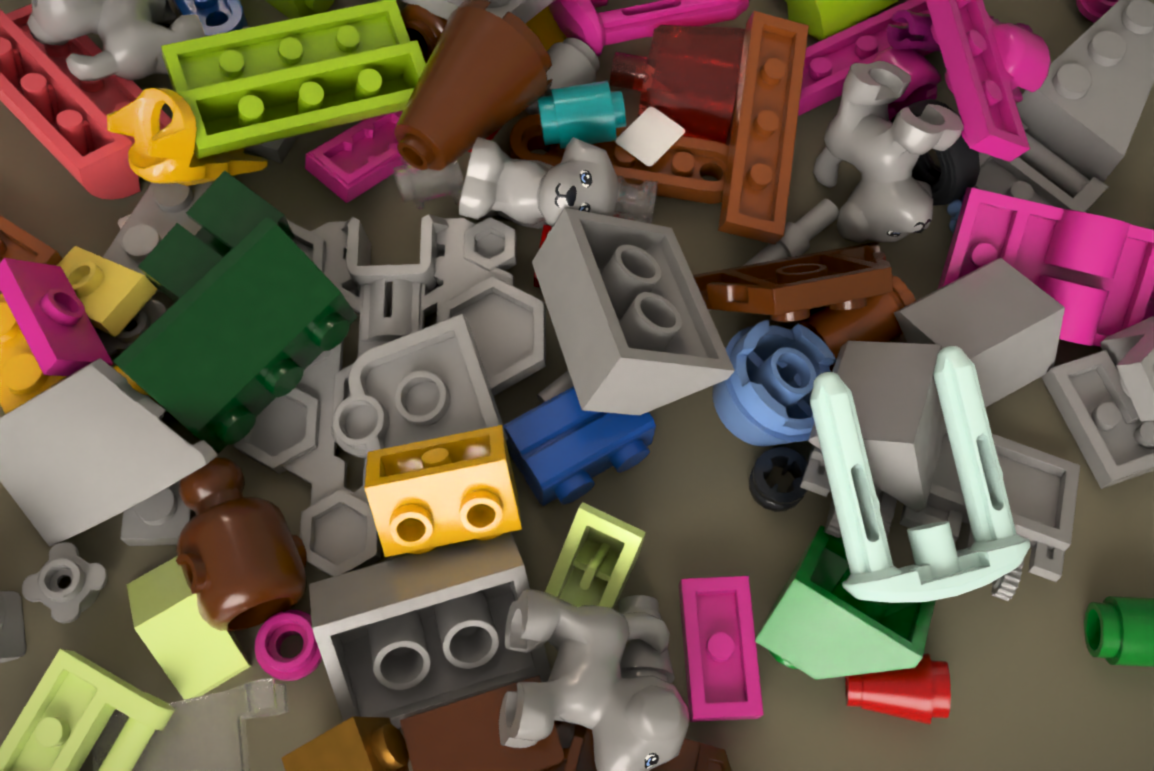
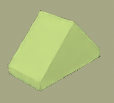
[545,502,646,609]
[126,556,251,703]

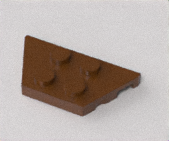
[693,242,893,322]

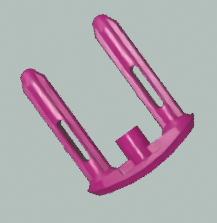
[548,0,749,57]

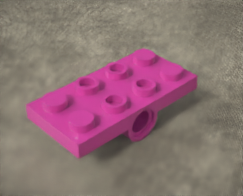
[937,187,1154,347]

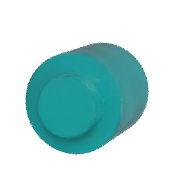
[537,80,626,149]

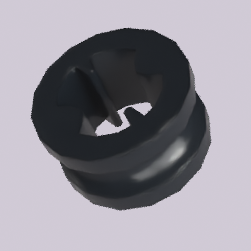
[749,447,808,512]

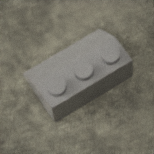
[532,208,735,415]
[309,532,551,729]

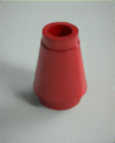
[845,653,951,725]

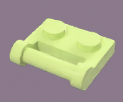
[0,649,175,771]

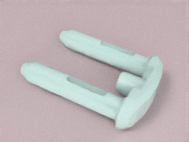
[810,346,1030,603]

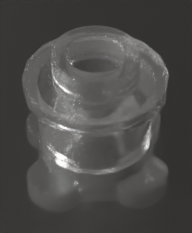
[393,155,463,210]

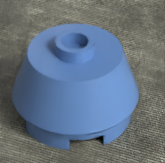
[712,320,836,447]

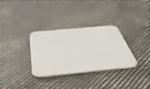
[616,106,685,167]

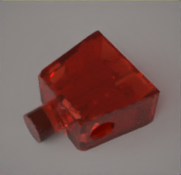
[609,25,745,144]

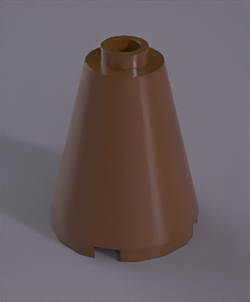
[394,0,553,171]

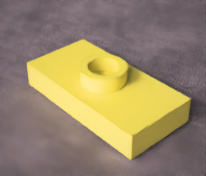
[56,246,158,337]

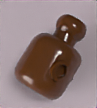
[176,458,307,632]

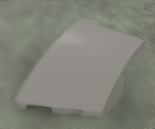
[0,358,218,547]

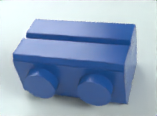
[503,386,656,506]

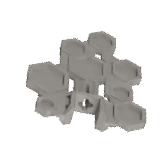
[234,214,546,577]

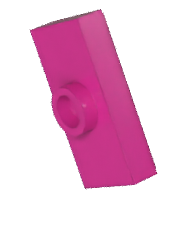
[305,111,409,203]
[0,258,113,376]

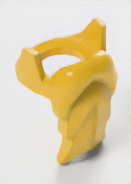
[107,88,268,186]

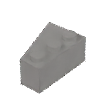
[1016,0,1154,182]

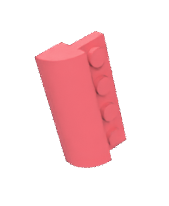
[0,4,172,200]

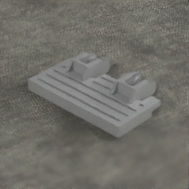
[800,429,1080,601]

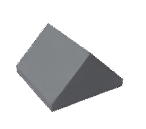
[894,258,1065,408]
[808,341,946,513]

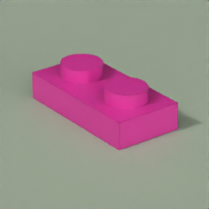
[678,576,764,722]

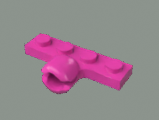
[798,0,941,121]
[926,0,1051,162]

